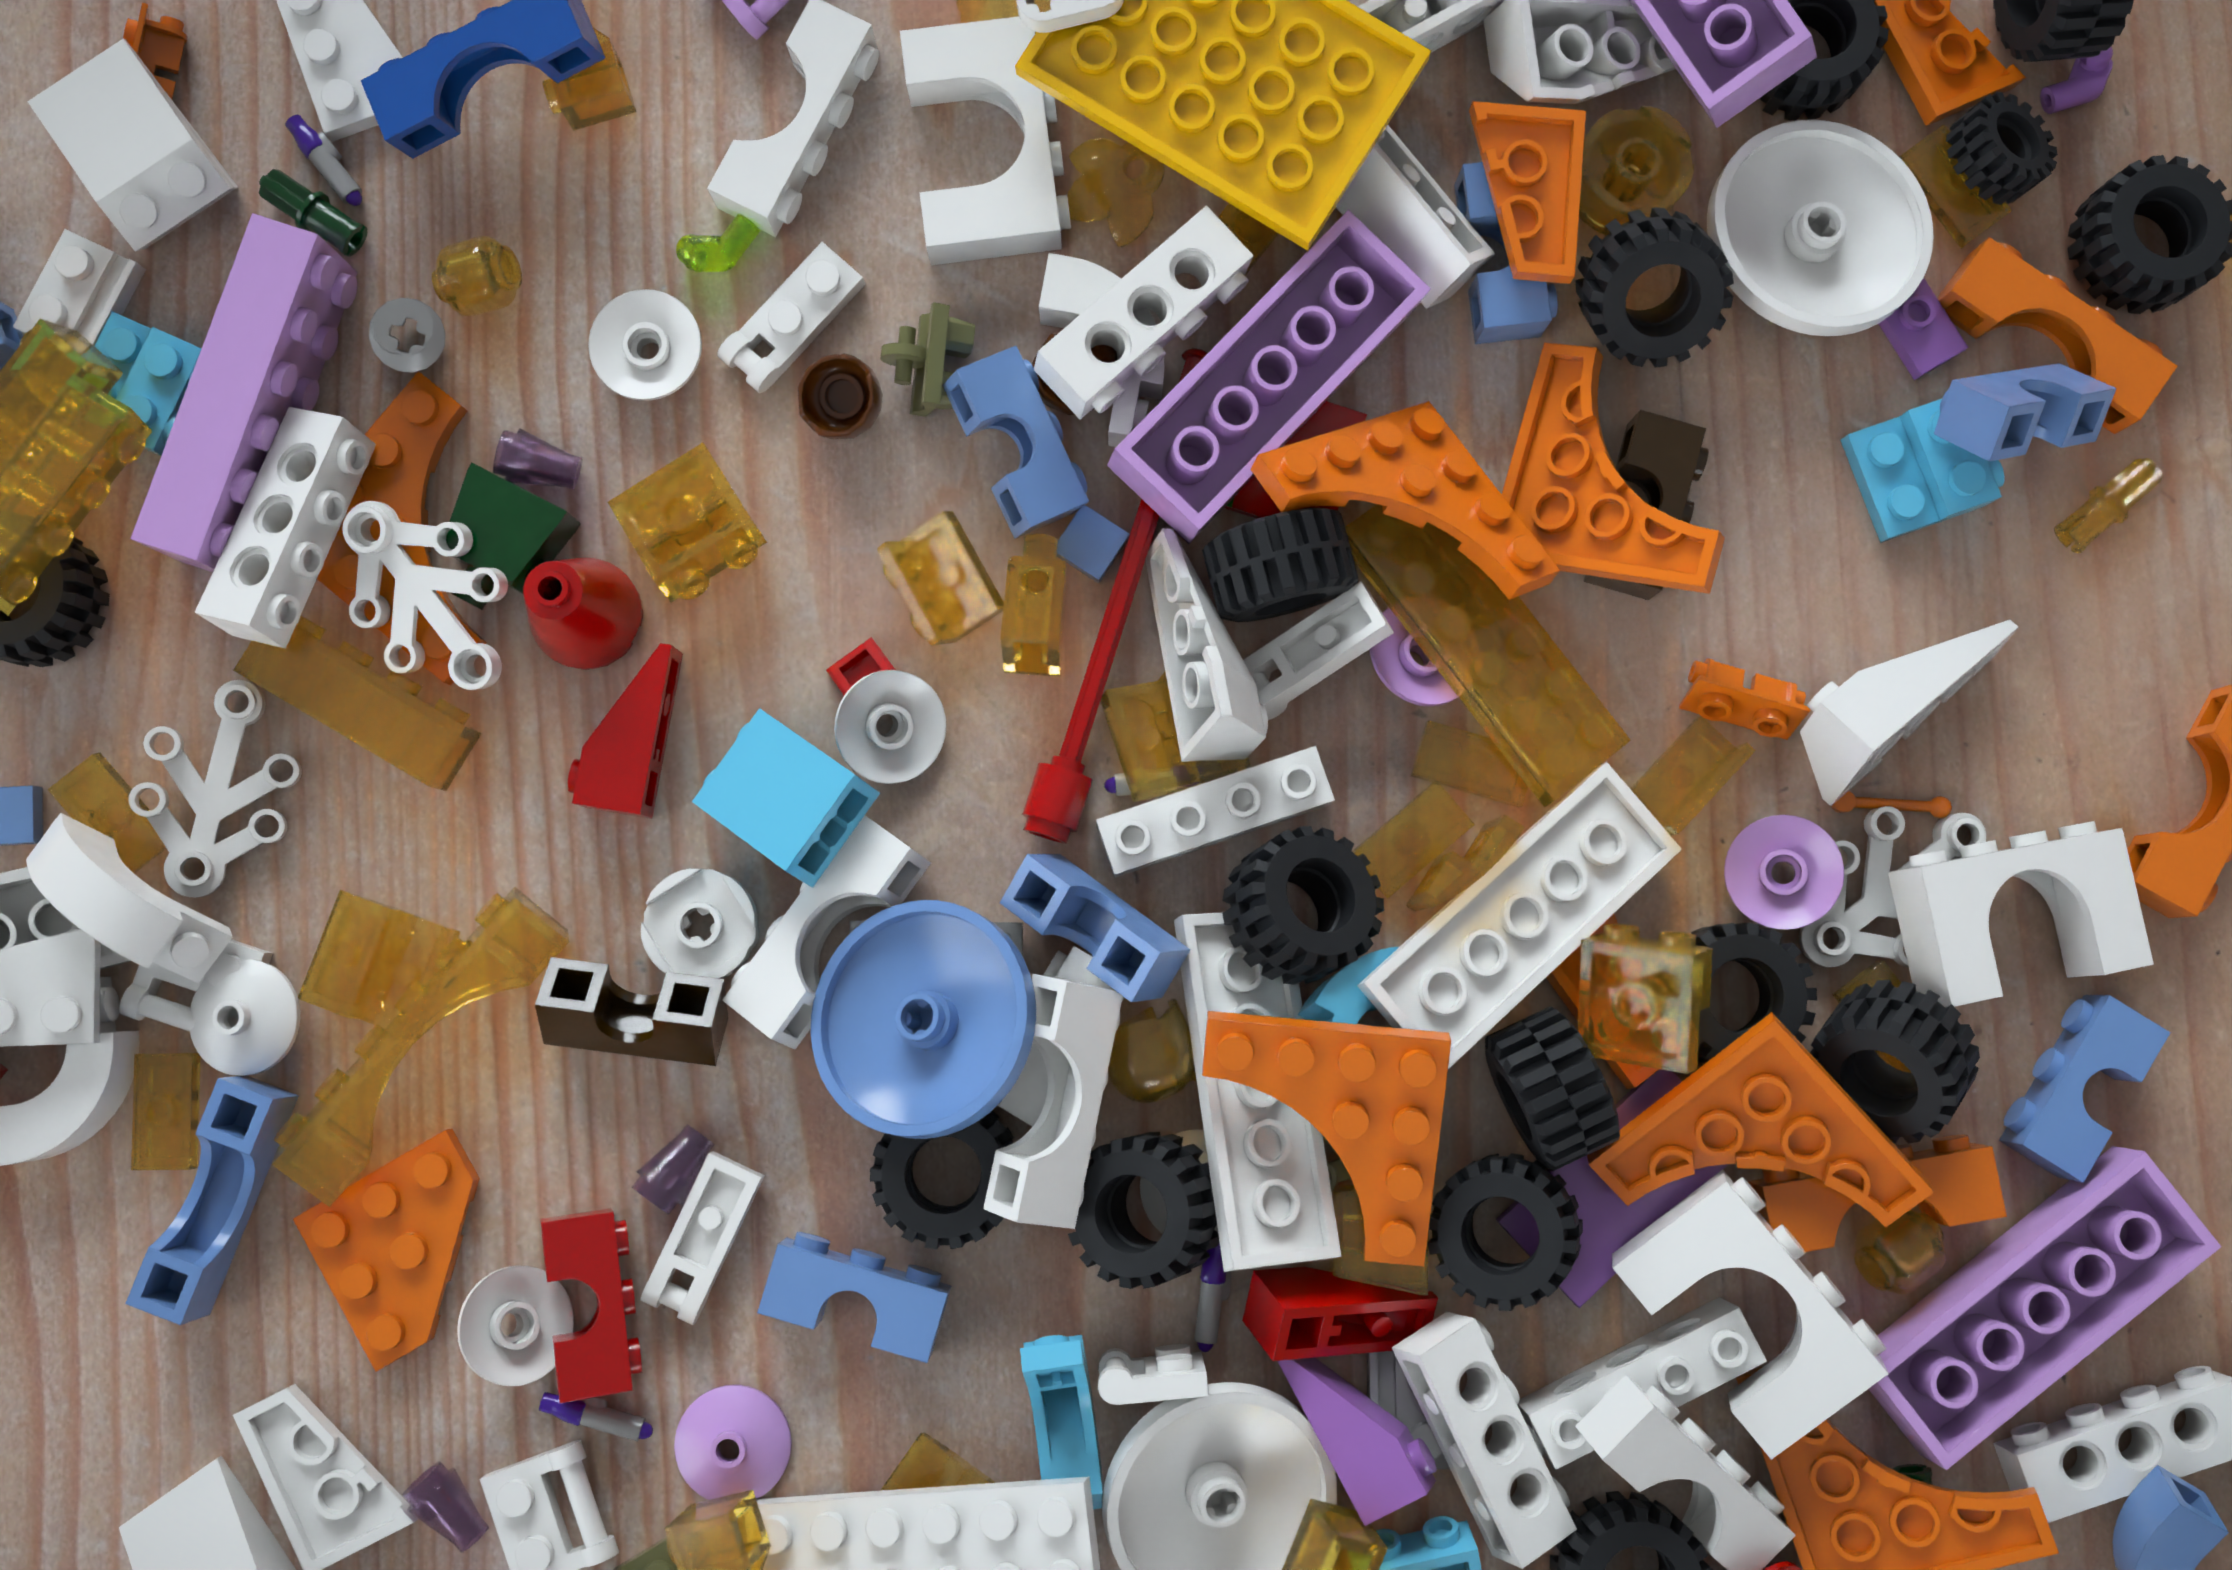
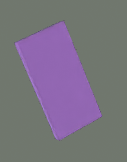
[1496,1064,1728,1308]

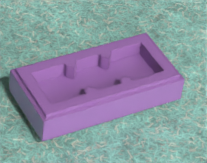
[1879,277,1969,381]

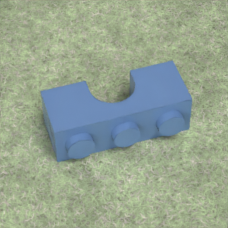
[1454,162,1558,344]
[942,345,1089,539]
[1934,363,2117,462]
[1000,854,1191,1002]
[1999,995,2171,1183]
[757,1232,952,1363]

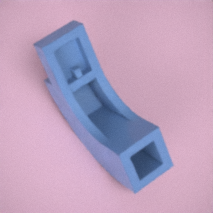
[2112,1465,2229,1570]

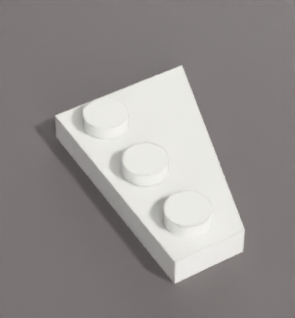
[233,1384,421,1570]

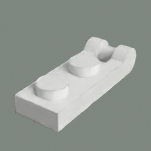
[717,242,866,393]
[1243,582,1394,720]
[640,1151,765,1325]

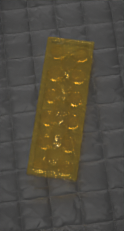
[1345,504,1631,807]

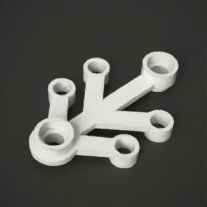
[342,501,508,690]
[128,680,302,898]
[1799,806,1986,967]

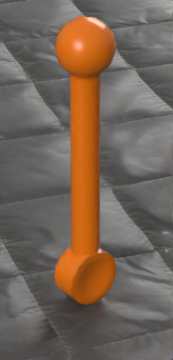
[1831,791,1952,819]

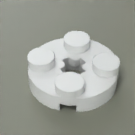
[641,868,759,979]

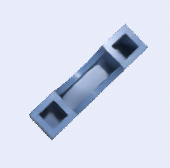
[125,1076,299,1325]

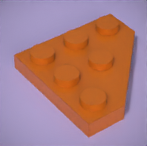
[293,1129,480,1372]

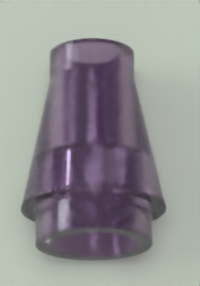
[493,428,583,490]
[632,1124,715,1214]
[402,1461,489,1553]

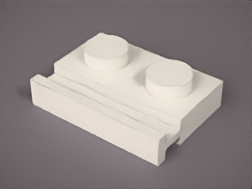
[13,229,146,362]

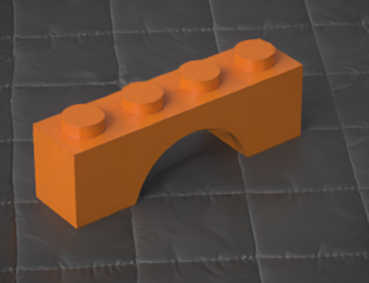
[1937,237,2178,434]
[2127,685,2232,918]
[1747,1134,2007,1252]

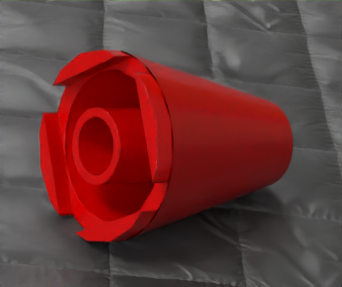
[523,558,643,670]

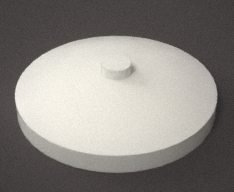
[1707,120,1934,336]
[1102,1382,1337,1570]

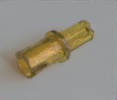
[2054,458,2163,554]

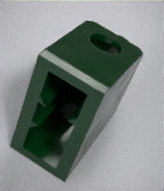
[446,462,581,610]

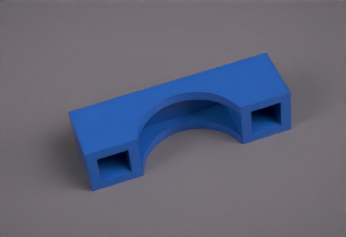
[360,0,606,159]

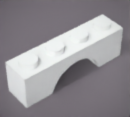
[707,0,879,237]
[722,815,931,1049]
[983,973,1123,1229]
[1575,1375,1796,1570]

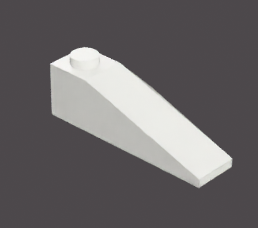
[1483,0,1676,104]
[1145,529,1268,762]
[1800,620,2019,806]

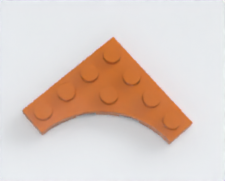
[1502,342,1725,594]
[317,371,487,686]
[1250,401,1560,600]
[1202,1011,1451,1267]
[1587,1012,1934,1227]
[1736,1366,2059,1570]

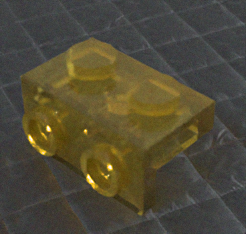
[877,511,1007,646]

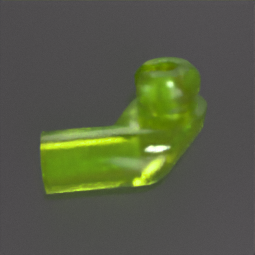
[676,214,760,272]

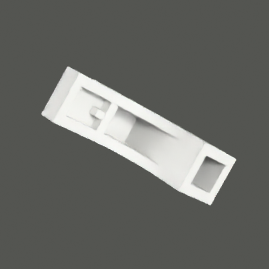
[1039,253,1164,447]
[26,813,232,983]
[0,977,140,1166]

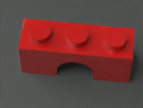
[540,1208,642,1403]

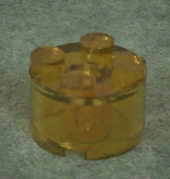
[1579,106,1694,235]

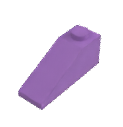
[1278,1358,1437,1526]

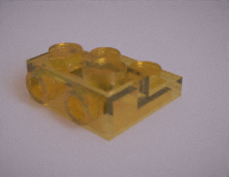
[607,442,767,603]
[1578,924,1713,1074]

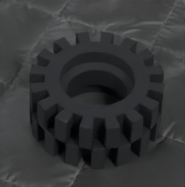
[1946,92,2058,205]

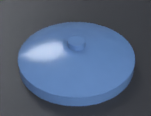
[811,900,1036,1139]

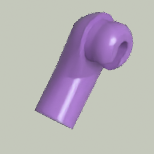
[2040,47,2113,114]

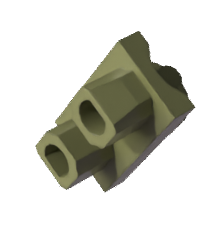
[880,302,975,417]

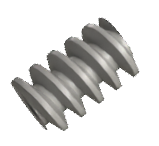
[369,298,445,373]

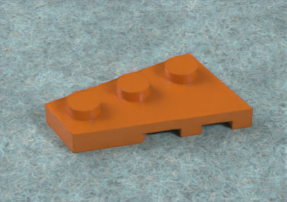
[1874,0,2026,126]
[1469,101,1586,284]

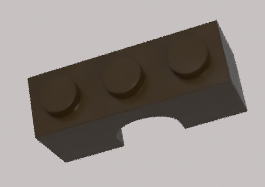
[1584,410,1709,600]
[535,957,728,1066]

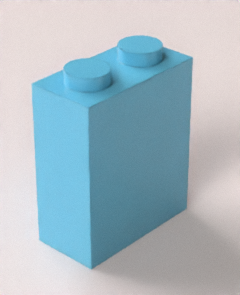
[692,708,880,888]

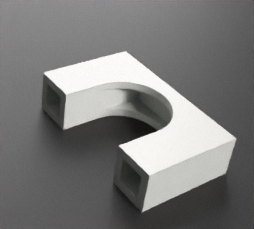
[900,16,1071,265]
[1888,821,2154,1007]
[1612,1169,1889,1460]

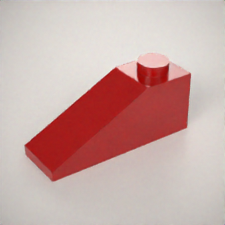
[568,643,683,819]
[1242,1267,1438,1361]

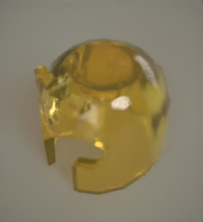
[1108,998,1197,1103]

